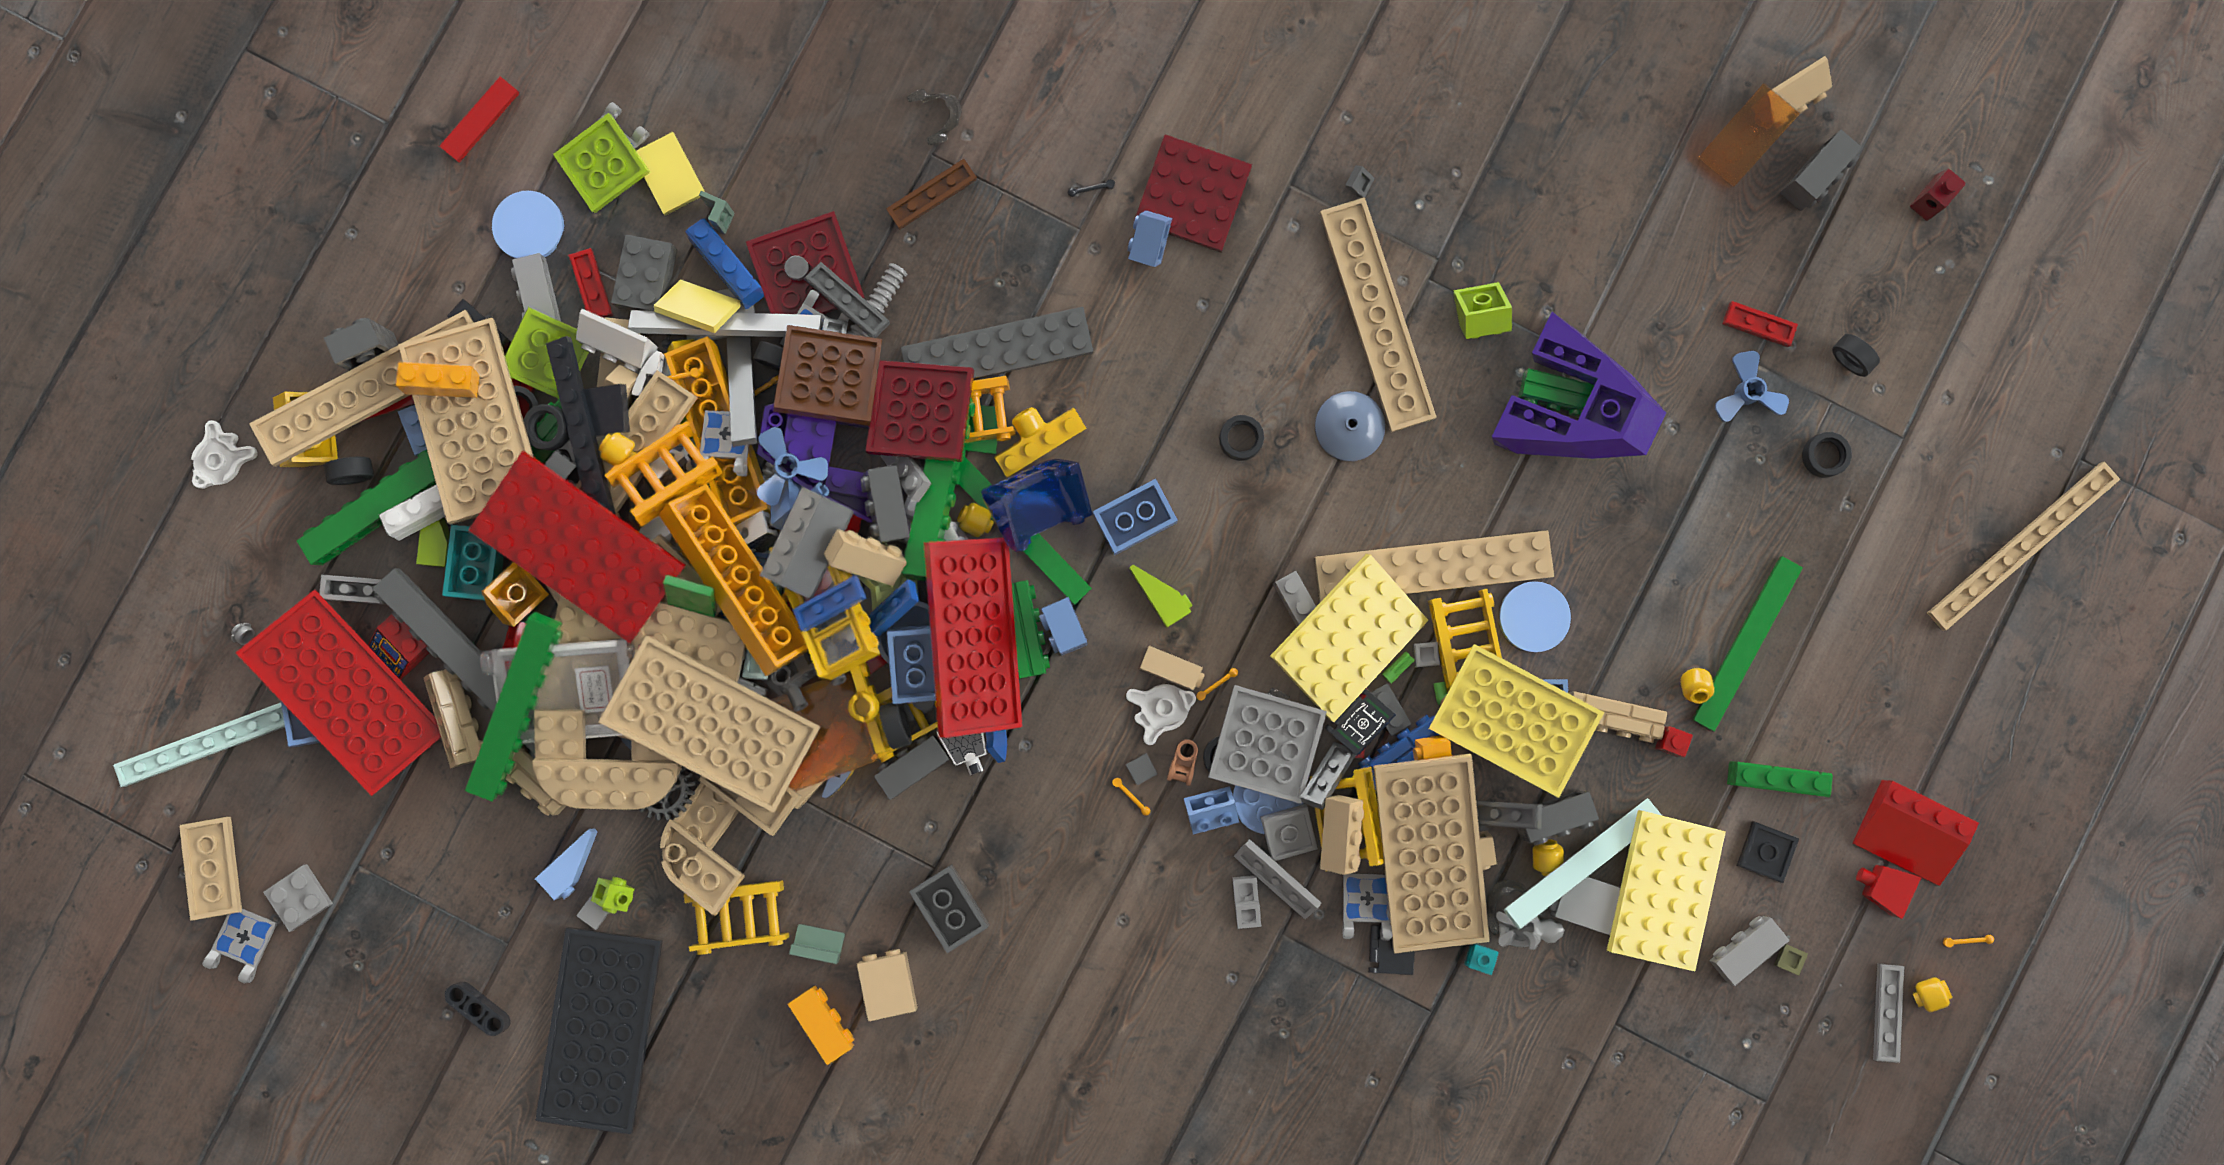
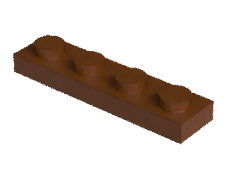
[886,159,977,230]

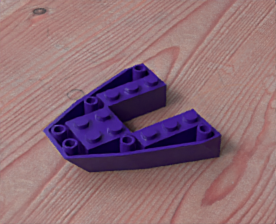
[1492,312,1666,459]
[757,404,872,523]

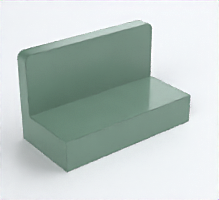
[699,191,735,234]
[789,924,845,964]

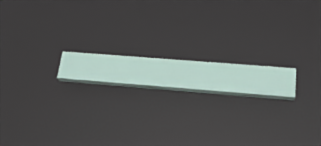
[113,703,285,787]
[1504,798,1662,930]

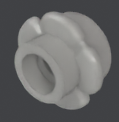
[231,623,255,645]

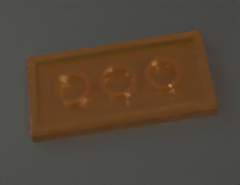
[1698,83,1800,187]

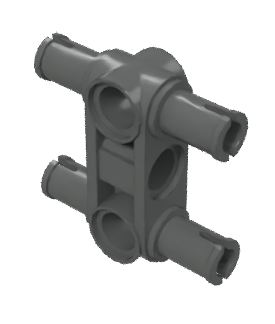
[771,625,847,711]

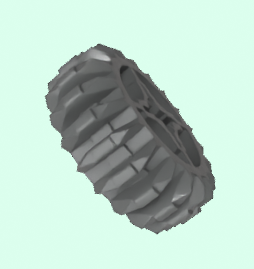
[639,766,696,821]

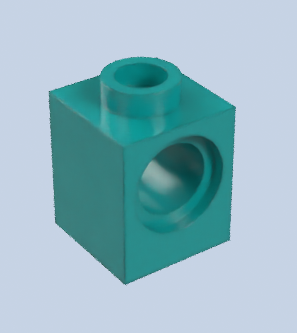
[1464,943,1499,975]

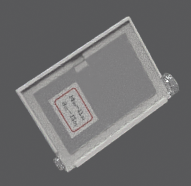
[481,639,635,743]

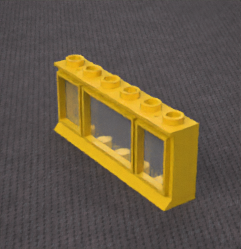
[769,547,880,680]

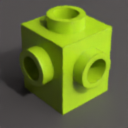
[591,877,634,914]

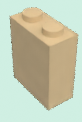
[1139,646,1205,691]
[857,949,918,1021]

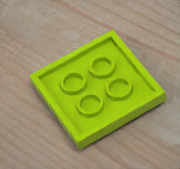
[553,113,650,213]
[505,306,589,399]

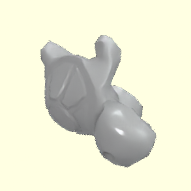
[1496,911,1565,950]

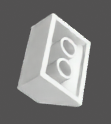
[576,309,658,373]

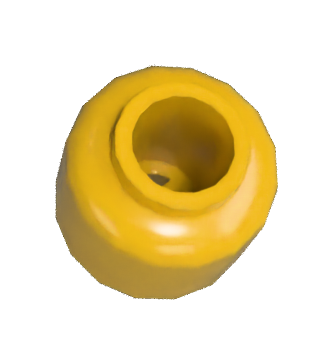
[598,433,637,466]
[957,502,994,537]
[1680,668,1714,704]
[1532,839,1564,876]
[1913,977,1953,1012]

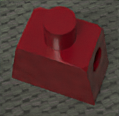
[1909,169,1966,221]

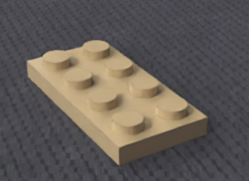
[179,817,242,921]

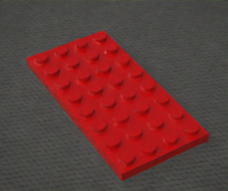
[469,451,686,644]
[924,537,1022,738]
[236,590,441,796]

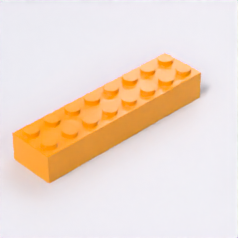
[664,336,771,527]
[659,484,808,676]

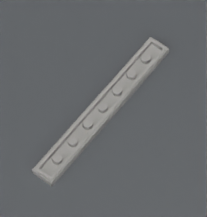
[628,310,821,337]

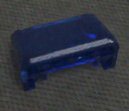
[981,459,1093,552]

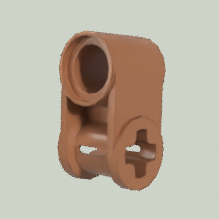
[1167,739,1198,786]

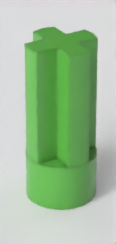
[1381,652,1415,684]

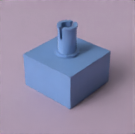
[770,479,829,530]

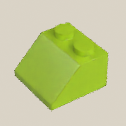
[1453,282,1512,339]

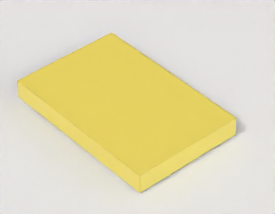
[636,132,705,215]
[654,280,741,333]

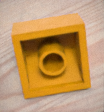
[482,562,549,627]

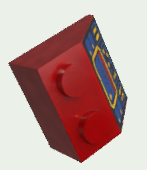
[368,614,429,680]

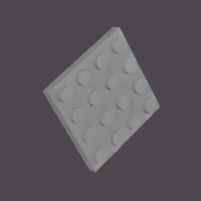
[1208,685,1327,804]

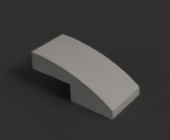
[1232,875,1261,929]

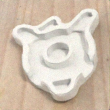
[191,420,258,489]
[1126,684,1196,745]

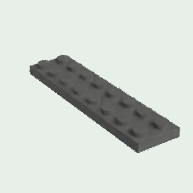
[901,307,1093,380]

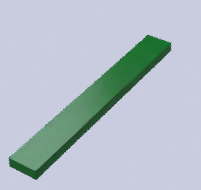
[959,457,1092,605]
[1692,556,1803,732]

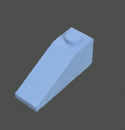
[535,828,598,900]

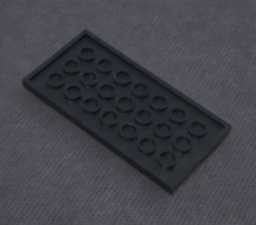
[535,927,663,1134]

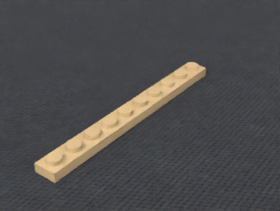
[1927,462,2120,631]

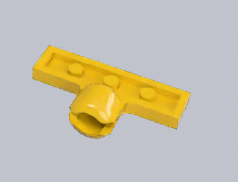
[994,407,1086,478]
[848,662,890,754]

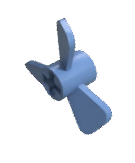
[1715,351,1789,422]
[757,427,828,506]

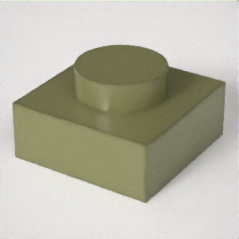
[1774,944,1808,976]

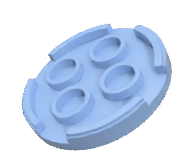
[492,191,564,259]
[1499,582,1571,652]
[1233,785,1304,834]

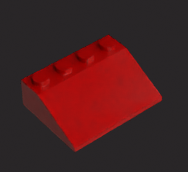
[1852,780,1979,886]

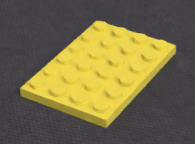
[1271,554,1428,722]
[1429,644,1604,798]
[1607,810,1726,971]

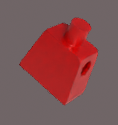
[1856,865,1921,919]

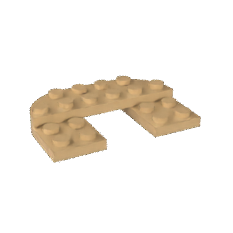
[532,709,682,810]
[660,776,802,915]

